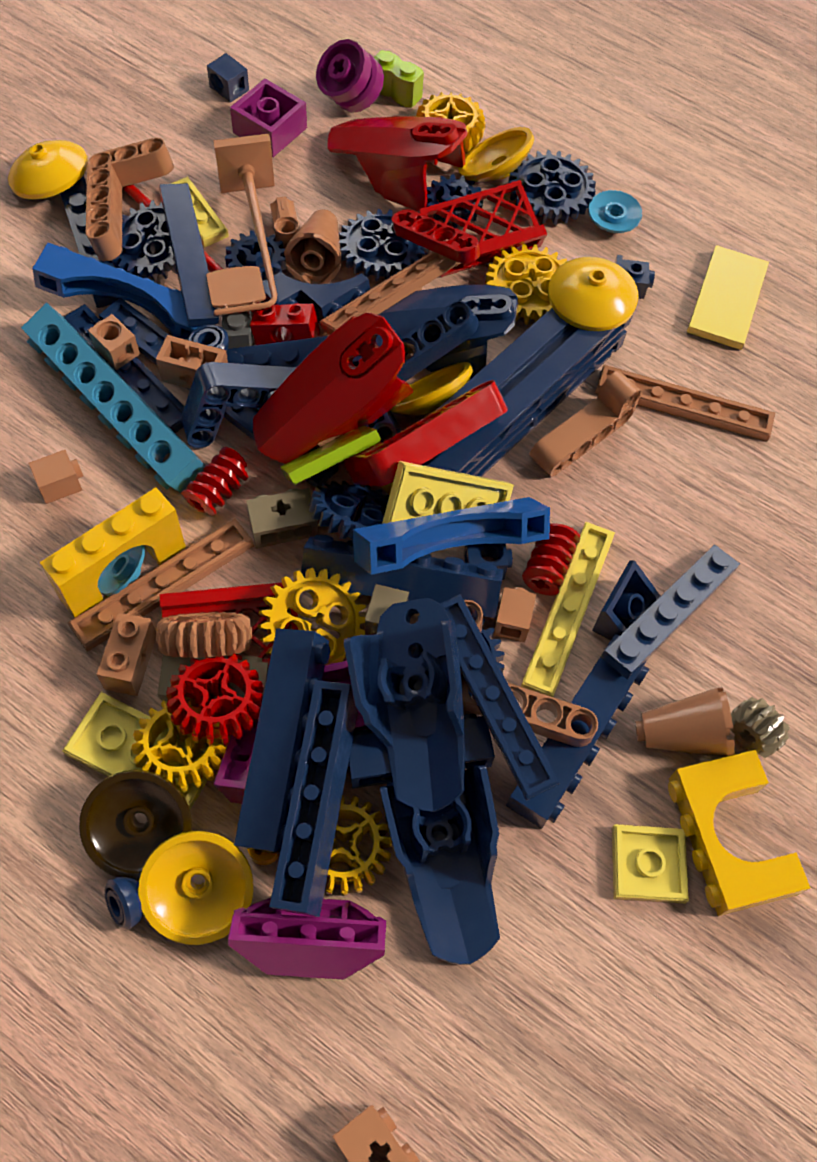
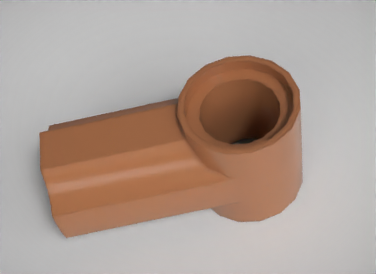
[270,196,300,249]

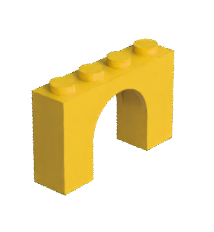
[40,487,186,618]
[668,750,811,916]

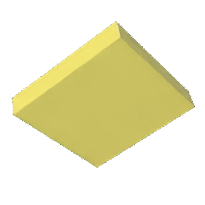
[612,824,689,904]

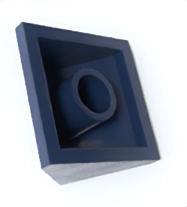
[592,560,661,641]

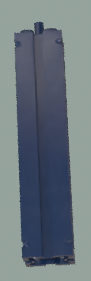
[422,308,633,477]

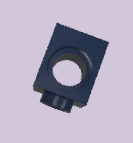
[207,53,249,103]
[464,543,513,580]

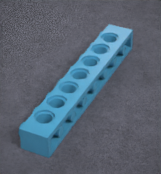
[21,302,206,493]

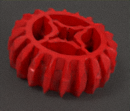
[166,653,264,746]

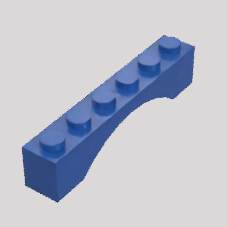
[32,243,205,340]
[353,497,550,575]

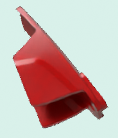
[327,116,467,211]
[253,312,413,464]

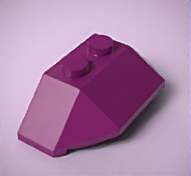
[228,898,386,980]

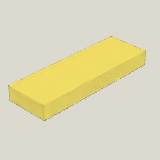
[171,177,229,248]

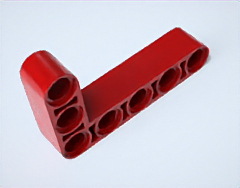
[343,380,508,486]

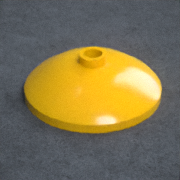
[458,127,534,182]
[8,140,88,199]
[548,257,638,331]
[390,362,473,416]
[138,831,254,945]

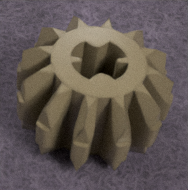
[730,697,790,758]

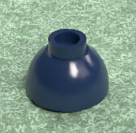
[187,325,229,353]
[104,877,144,930]

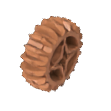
[156,612,252,658]

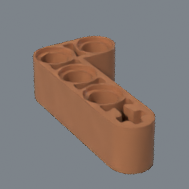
[529,370,642,477]

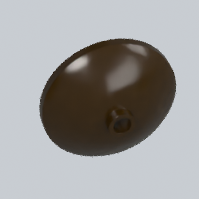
[79,770,192,881]

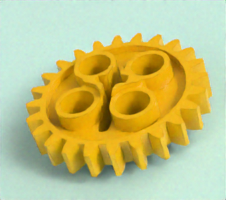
[485,244,567,325]
[258,568,366,665]

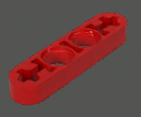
[392,209,480,264]

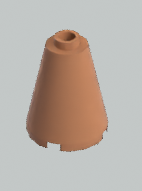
[284,209,341,284]
[635,687,735,757]

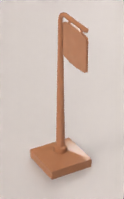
[206,134,277,316]

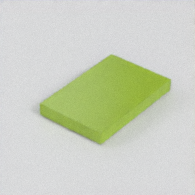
[280,425,381,484]

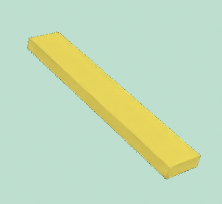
[521,521,615,697]

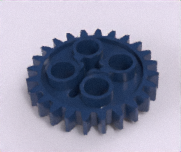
[508,150,596,224]
[112,200,177,282]
[339,209,429,281]
[309,481,390,543]

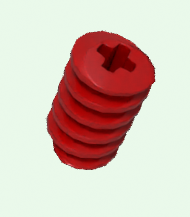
[181,447,249,517]
[522,523,581,596]

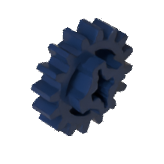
[427,174,484,228]
[225,230,287,282]

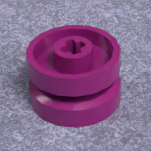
[316,39,384,113]

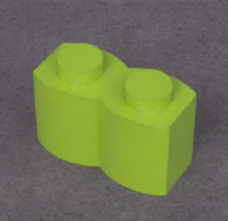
[374,50,424,108]

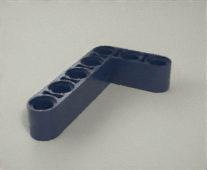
[366,301,479,443]
[181,362,297,449]

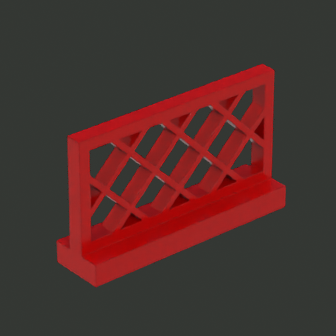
[418,180,548,278]
[159,581,298,666]

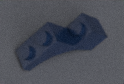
[261,272,370,325]

